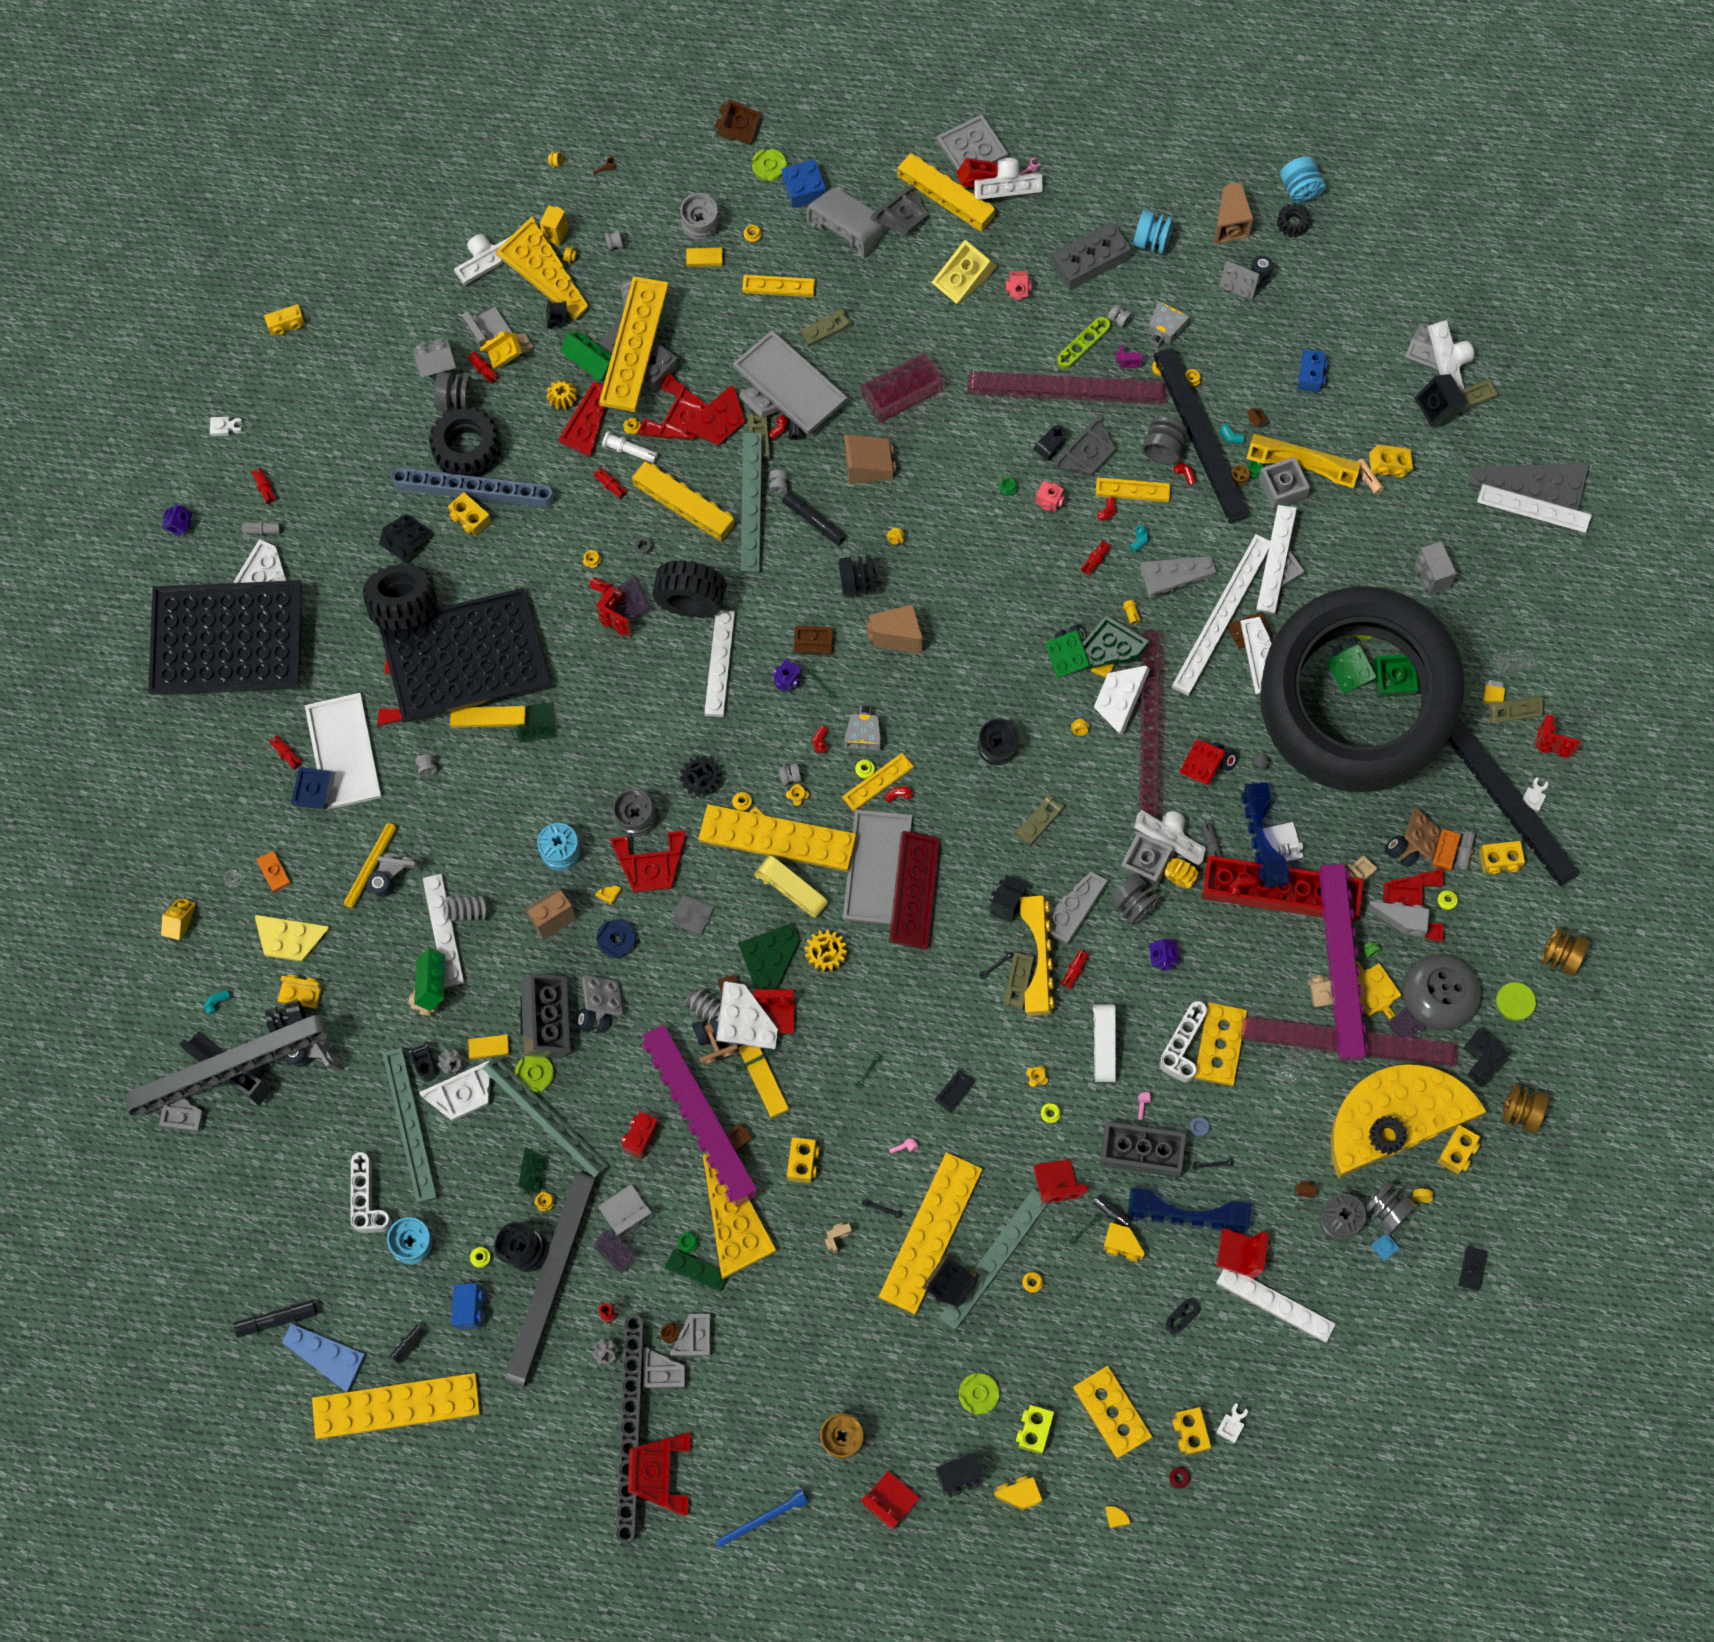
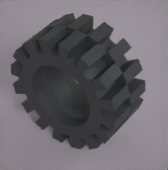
[1277,203,1311,238]
[1369,1115,1408,1155]

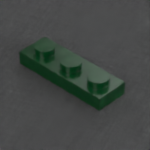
[665,1249,727,1292]

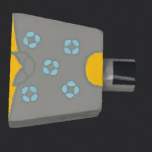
[1148,301,1189,347]
[844,706,881,751]

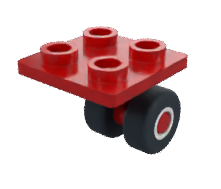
[1179,739,1238,785]

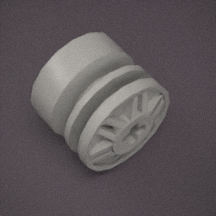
[680,193,718,241]

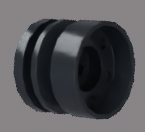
[839,555,877,597]
[977,718,1019,766]
[265,998,307,1033]
[494,1222,549,1273]

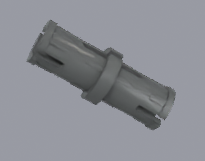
[1200,823,1222,857]

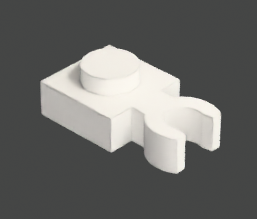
[210,417,243,436]
[1523,777,1548,813]
[1216,1403,1248,1444]

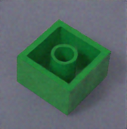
[1373,654,1418,698]

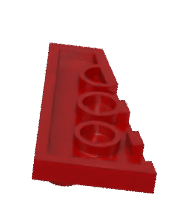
[558,381,605,457]

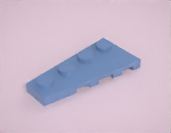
[282,1324,365,1392]

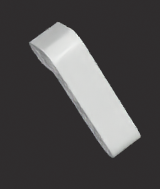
[1159,1001,1207,1083]
[1093,1004,1115,1082]
[351,1152,392,1233]

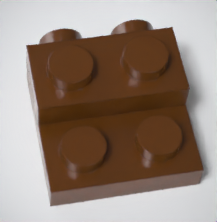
[714,99,761,145]

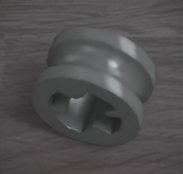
[634,537,651,556]

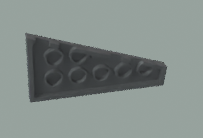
[1468,463,1589,510]

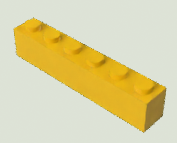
[898,153,995,232]
[632,461,735,542]

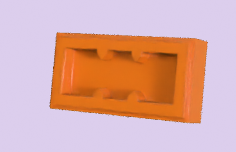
[1431,829,1461,871]
[256,851,291,893]

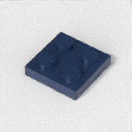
[291,767,335,810]

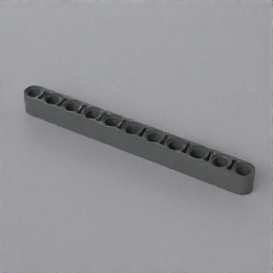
[125,1015,328,1116]
[504,1172,597,1388]
[616,1314,644,1545]

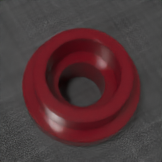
[1169,1467,1190,1489]

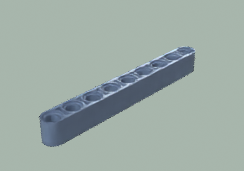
[391,468,554,507]

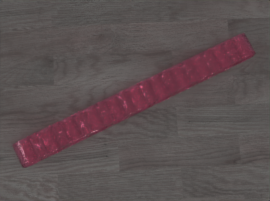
[967,371,1166,405]
[1138,629,1159,818]
[1241,1017,1457,1067]

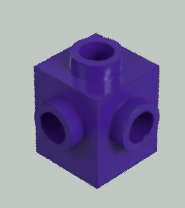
[161,505,193,535]
[772,659,802,693]
[1149,939,1179,971]

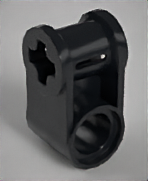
[545,300,567,329]
[1033,425,1066,461]
[408,1041,437,1082]

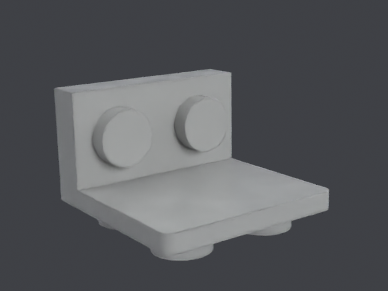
[461,307,512,348]
[1405,324,1453,370]
[599,1185,653,1240]

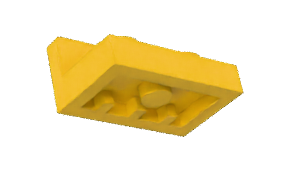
[264,304,305,336]
[480,331,522,369]
[278,974,322,1010]

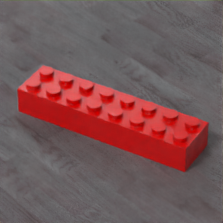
[1201,855,1363,923]

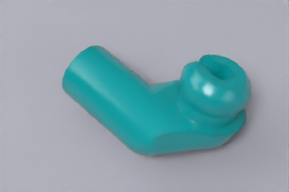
[1220,424,1244,444]
[1129,525,1148,553]
[204,990,230,1015]

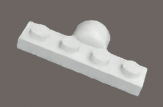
[975,158,1042,199]
[454,234,511,285]
[1428,320,1474,391]
[1134,810,1206,865]

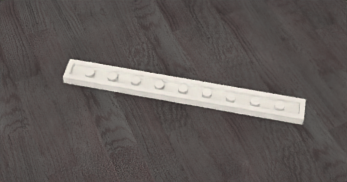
[1172,534,1271,696]

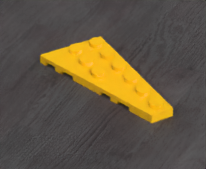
[496,217,588,321]
[703,1154,776,1279]

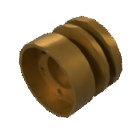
[1541,926,1590,977]
[1502,1083,1549,1134]
[820,1413,864,1459]

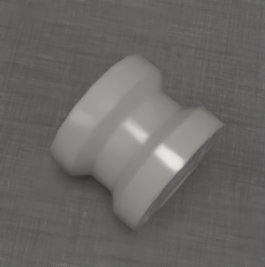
[604,230,623,251]
[415,754,437,776]

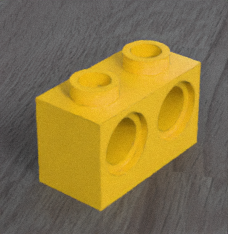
[540,205,569,247]
[1369,445,1413,478]
[448,492,491,537]
[1479,841,1525,875]
[1437,1125,1480,1174]
[787,1137,819,1183]
[1172,1407,1211,1456]

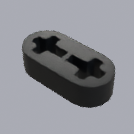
[1166,1300,1199,1334]

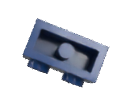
[1297,349,1328,392]
[451,1283,486,1329]

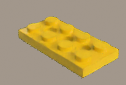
[1194,1002,1247,1087]
[1073,1366,1152,1459]

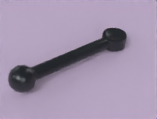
[979,952,1013,979]
[1192,1159,1234,1171]
[862,1200,902,1218]

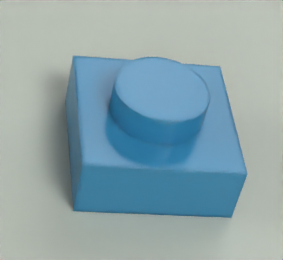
[1370,1234,1400,1262]

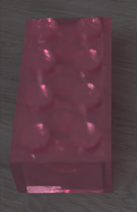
[861,353,943,423]

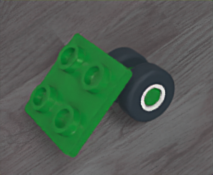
[1045,624,1090,678]
[1326,637,1377,694]

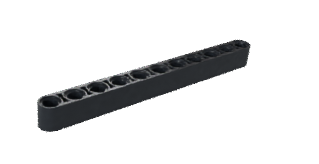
[1154,347,1248,524]
[1447,718,1578,886]

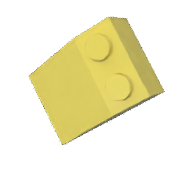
[932,240,997,304]

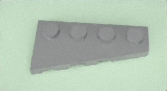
[1140,556,1216,598]
[1047,872,1108,945]

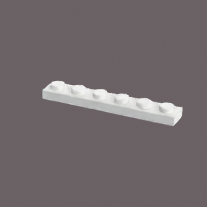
[1477,484,1591,533]
[1256,505,1297,615]
[704,610,735,717]
[422,874,464,988]
[1216,1269,1335,1343]

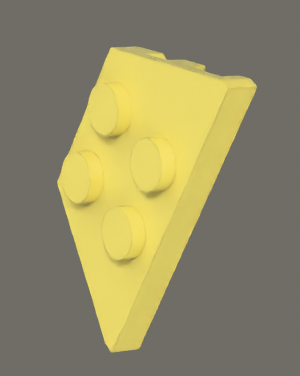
[255,915,329,962]

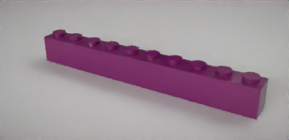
[1319,864,1368,1062]
[641,1025,757,1207]

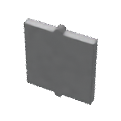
[670,894,714,936]

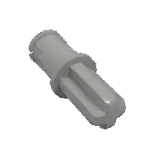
[242,521,280,535]
[1455,831,1475,870]

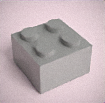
[413,338,456,377]
[1258,457,1310,509]
[1414,541,1456,595]
[1121,832,1175,887]

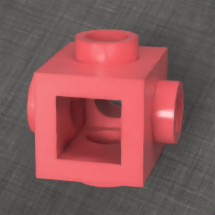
[1006,271,1031,300]
[1035,481,1065,512]

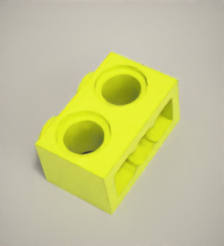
[1016,1405,1054,1455]

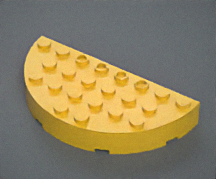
[1330,1065,1486,1179]

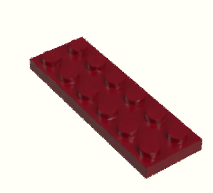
[889,831,939,950]

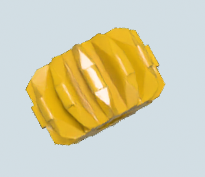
[547,379,577,411]
[1164,858,1198,888]

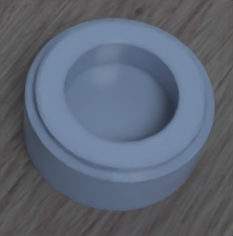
[1189,1117,1210,1138]

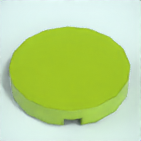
[752,149,787,181]
[1495,982,1536,1022]
[514,1056,554,1093]
[958,1373,999,1415]

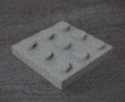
[936,115,1008,172]

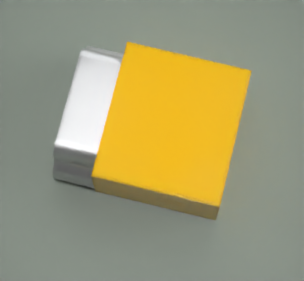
[1483,680,1505,704]

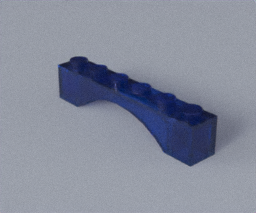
[1241,782,1289,887]
[1127,1188,1252,1233]

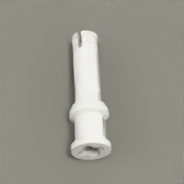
[602,431,658,464]

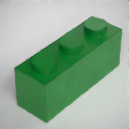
[560,330,612,381]
[414,947,446,1011]

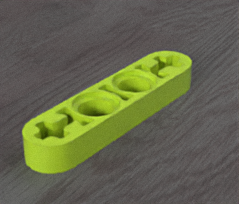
[1057,317,1110,370]

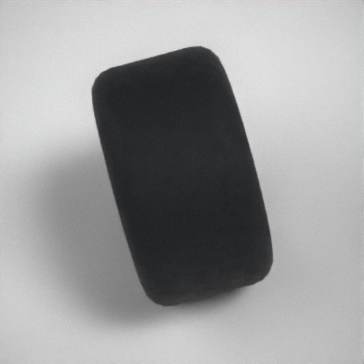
[1260,586,1465,792]

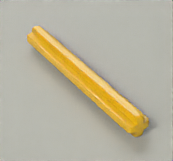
[344,823,397,909]

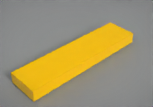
[742,275,815,297]
[1095,477,1170,502]
[450,706,526,728]
[842,753,914,812]
[738,1045,789,1119]

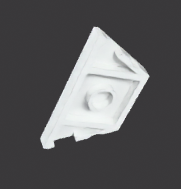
[1094,666,1150,735]
[419,1061,491,1121]

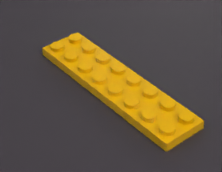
[599,276,669,412]
[698,804,857,872]
[878,1152,982,1315]
[312,1373,480,1440]

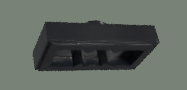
[934,1070,975,1113]
[1458,1246,1487,1291]

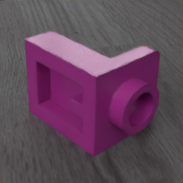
[1115,345,1142,369]

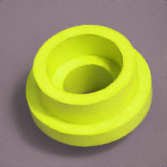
[855,760,874,779]
[1437,891,1457,910]
[1041,1103,1061,1123]
[470,1247,491,1268]

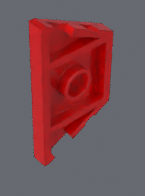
[681,385,745,446]

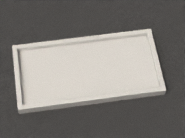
[305,693,382,810]

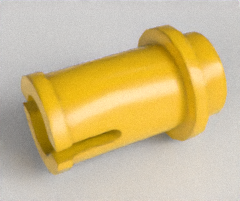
[1123,600,1141,625]

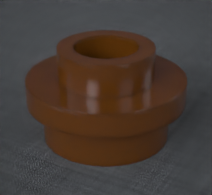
[660,1323,680,1344]

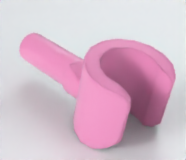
[1019,158,1040,175]
[1138,1092,1150,1120]
[889,1138,918,1153]

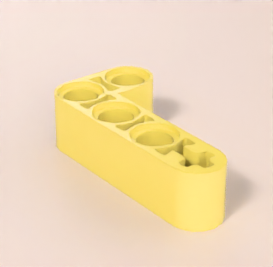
[754,856,828,918]

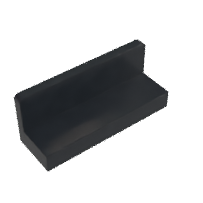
[179,1032,228,1084]

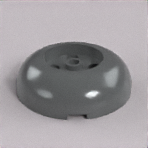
[1402,954,1481,1031]

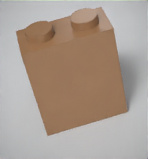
[1214,183,1253,244]
[844,435,896,484]
[866,605,922,653]
[523,889,576,940]

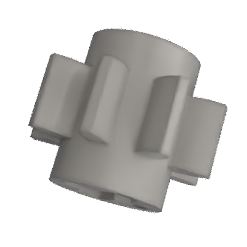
[437,1049,463,1074]
[591,1339,618,1365]

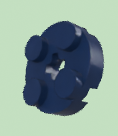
[597,919,636,959]

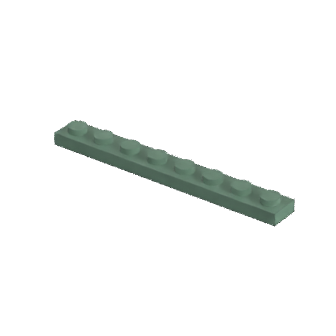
[741,433,762,573]
[382,1048,437,1204]
[483,1058,608,1178]
[939,1188,1048,1330]

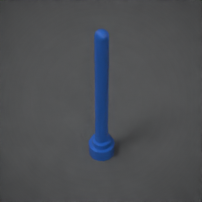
[716,1489,809,1547]

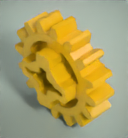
[804,930,847,973]

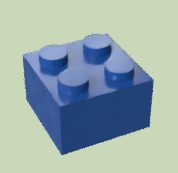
[781,159,826,209]

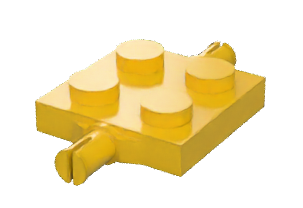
[1355,961,1402,1020]

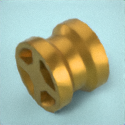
[1231,465,1250,487]

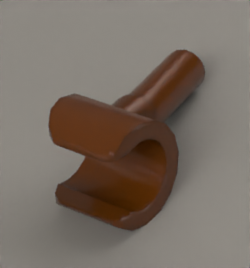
[592,157,616,174]

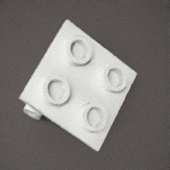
[1256,822,1304,865]

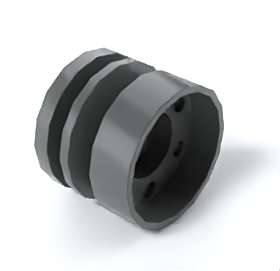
[434,372,473,411]
[1142,417,1188,464]
[612,788,658,837]
[1108,874,1161,926]
[1365,1181,1416,1236]
[1319,1193,1366,1242]

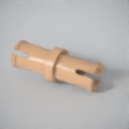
[1357,458,1384,494]

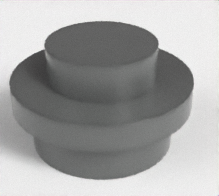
[1252,754,1271,770]

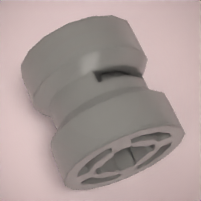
[1107,304,1132,329]
[769,470,788,494]
[778,763,801,786]

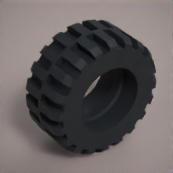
[429,406,501,477]
[652,560,727,618]
[362,563,438,631]

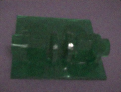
[515,702,556,743]
[518,1147,547,1196]

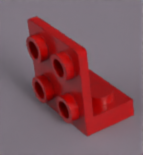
[596,588,632,637]
[1534,714,1581,758]
[754,990,794,1034]
[1033,1160,1088,1204]
[1217,1229,1269,1278]
[861,1471,919,1531]

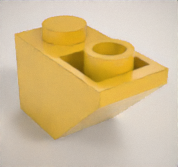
[161,899,196,940]
[1103,1223,1144,1262]
[994,1476,1042,1511]

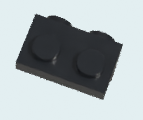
[379,514,433,564]
[922,1254,980,1308]

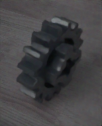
[680,755,721,797]

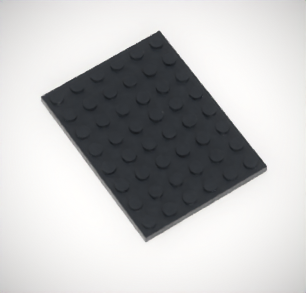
[148,580,302,695]
[379,588,551,723]

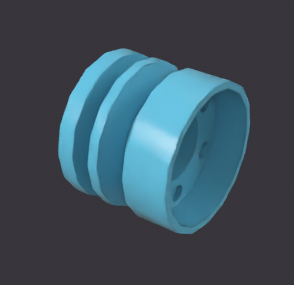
[1280,156,1326,204]
[1133,209,1173,254]
[537,823,581,871]
[387,1217,432,1265]

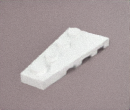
[1240,617,1272,695]

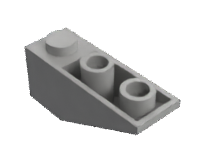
[1367,900,1429,937]

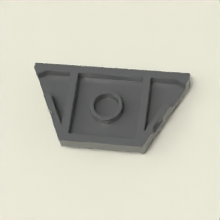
[870,184,928,235]
[1052,416,1115,477]

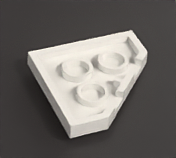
[233,539,286,583]
[716,982,778,1050]

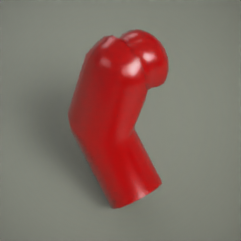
[768,415,789,440]
[1173,463,1197,485]
[1097,497,1116,521]
[812,726,828,754]
[883,786,913,804]
[1229,875,1257,896]

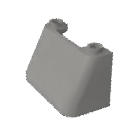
[806,187,889,259]

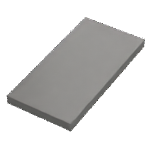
[733,330,847,435]
[843,810,912,925]

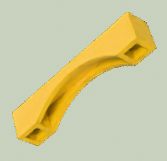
[1246,434,1361,488]
[1020,896,1055,1016]

